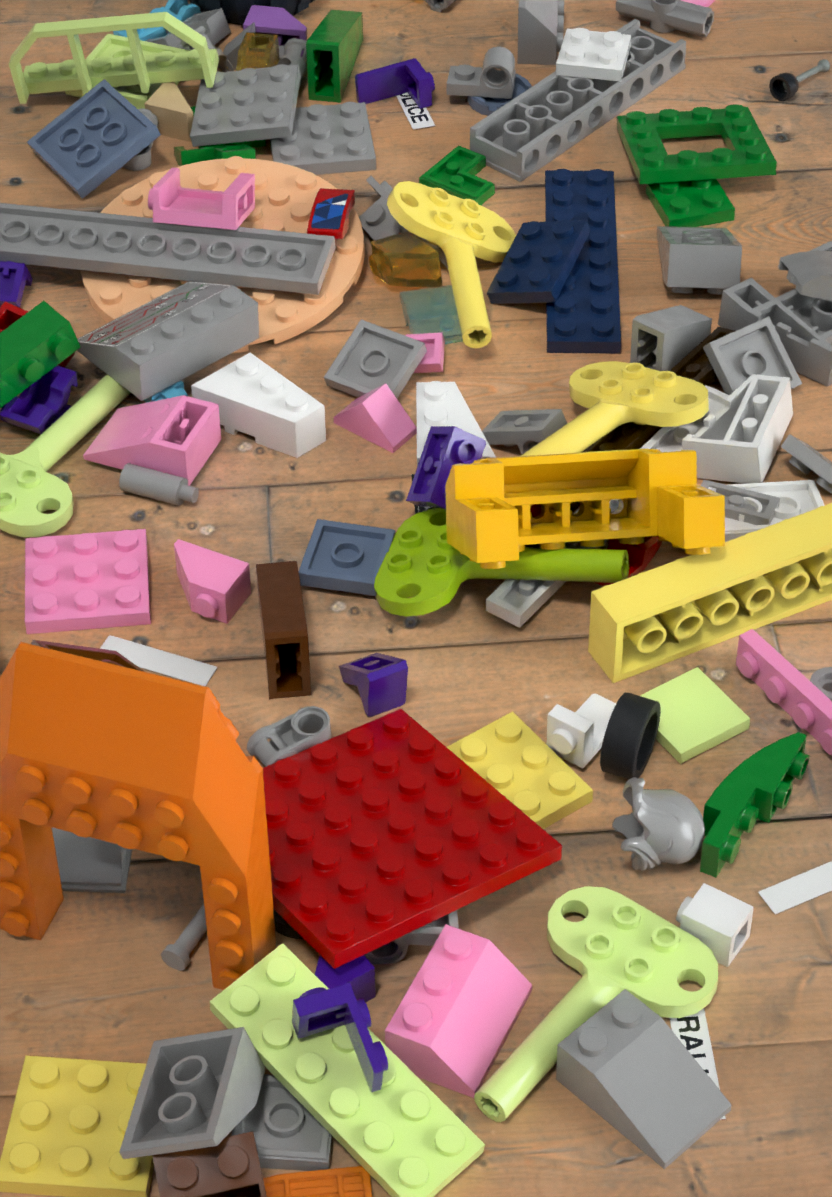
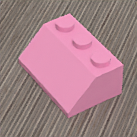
[385,924,532,1098]

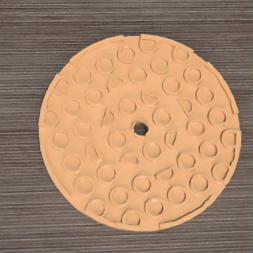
[81,156,365,354]

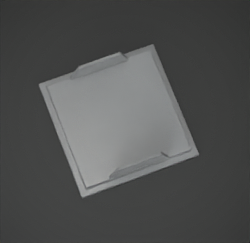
[52,828,133,893]

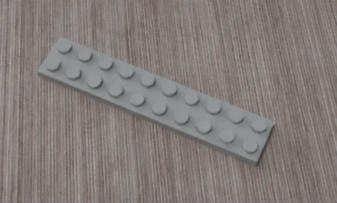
[0,203,336,295]

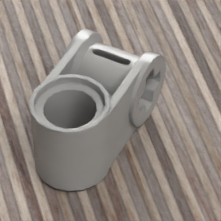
[247,706,332,767]

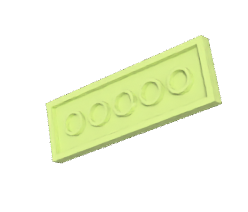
[210,943,485,1197]

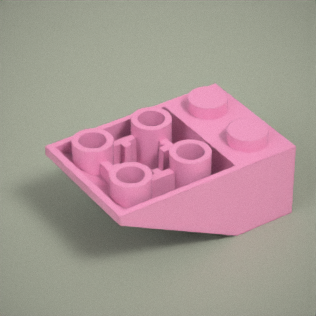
[83,395,221,486]

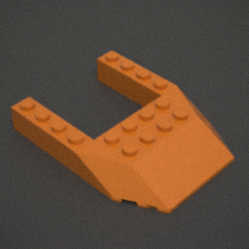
[0,642,277,991]

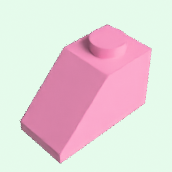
[174,539,251,624]

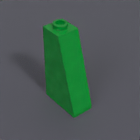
[306,9,363,103]

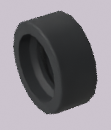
[600,692,661,779]

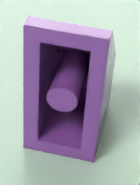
[243,5,308,57]

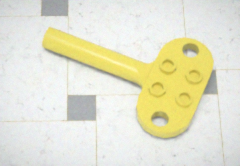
[387,181,516,349]
[521,361,709,456]

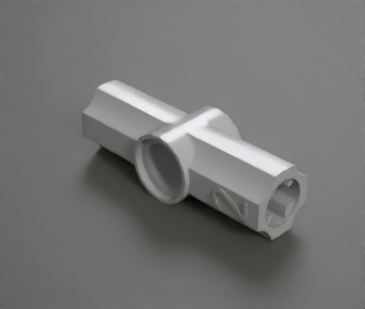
[616,0,714,37]

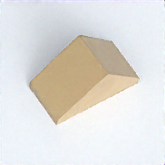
[144,82,194,142]

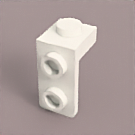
[546,694,616,768]

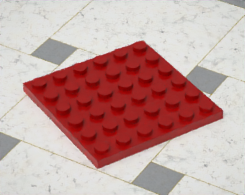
[263,709,562,969]

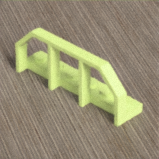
[9,12,219,104]

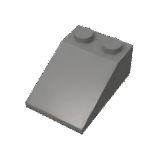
[657,226,742,294]
[556,989,732,1169]
[119,1027,265,1159]

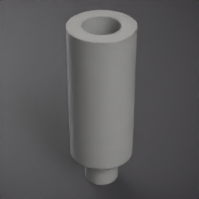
[119,463,199,506]

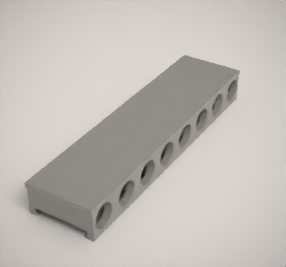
[470,19,686,182]

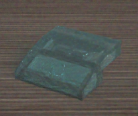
[399,285,463,344]

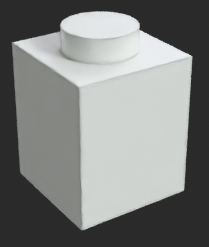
[676,883,754,967]

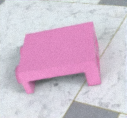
[148,168,255,230]

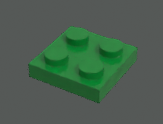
[646,179,735,227]

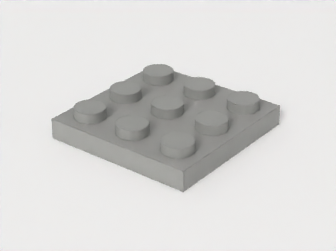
[190,64,301,147]
[270,102,376,175]

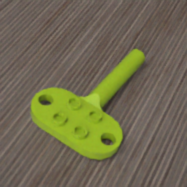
[374,508,629,617]

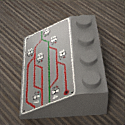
[77,281,259,401]

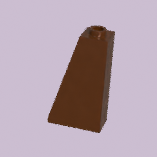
[256,561,312,699]

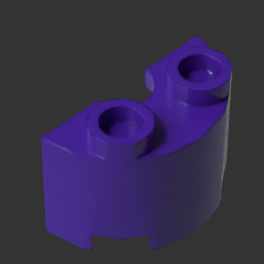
[0,365,78,434]

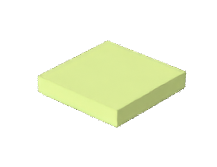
[640,667,750,764]

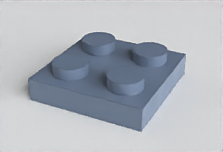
[299,519,396,596]

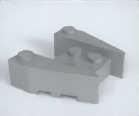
[718,241,832,387]

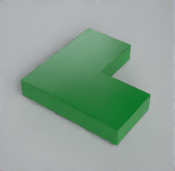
[419,145,495,205]

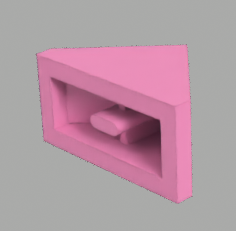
[333,383,417,453]

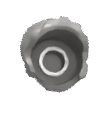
[612,777,705,871]

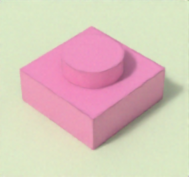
[406,332,445,373]

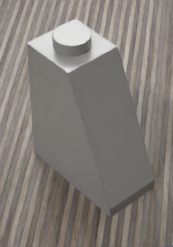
[630,305,712,371]

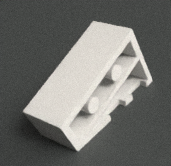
[191,353,326,458]
[682,374,793,484]
[416,381,496,466]

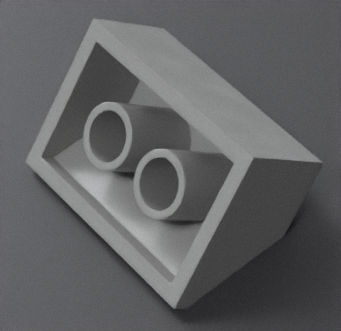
[517,0,564,65]

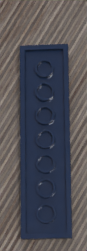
[545,169,621,354]

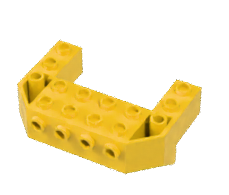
[445,449,725,569]

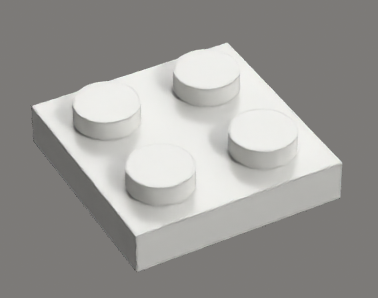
[556,28,631,82]

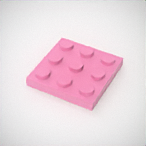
[25,529,151,634]

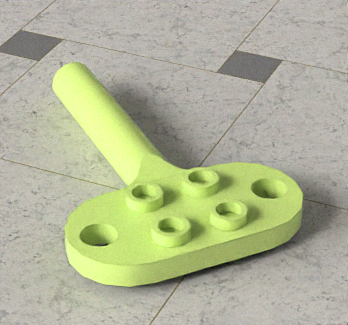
[0,374,131,537]
[474,886,718,1122]

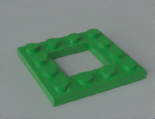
[617,104,777,184]

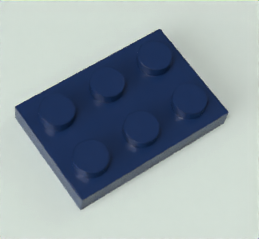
[487,220,591,304]

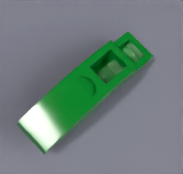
[700,732,810,878]

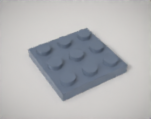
[27,79,161,199]

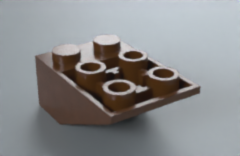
[152,1131,267,1197]

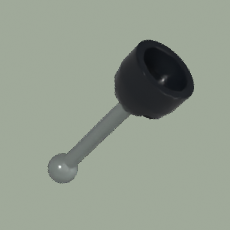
[769,59,830,101]

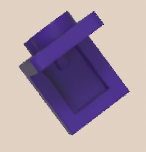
[355,58,435,109]
[292,983,388,1093]

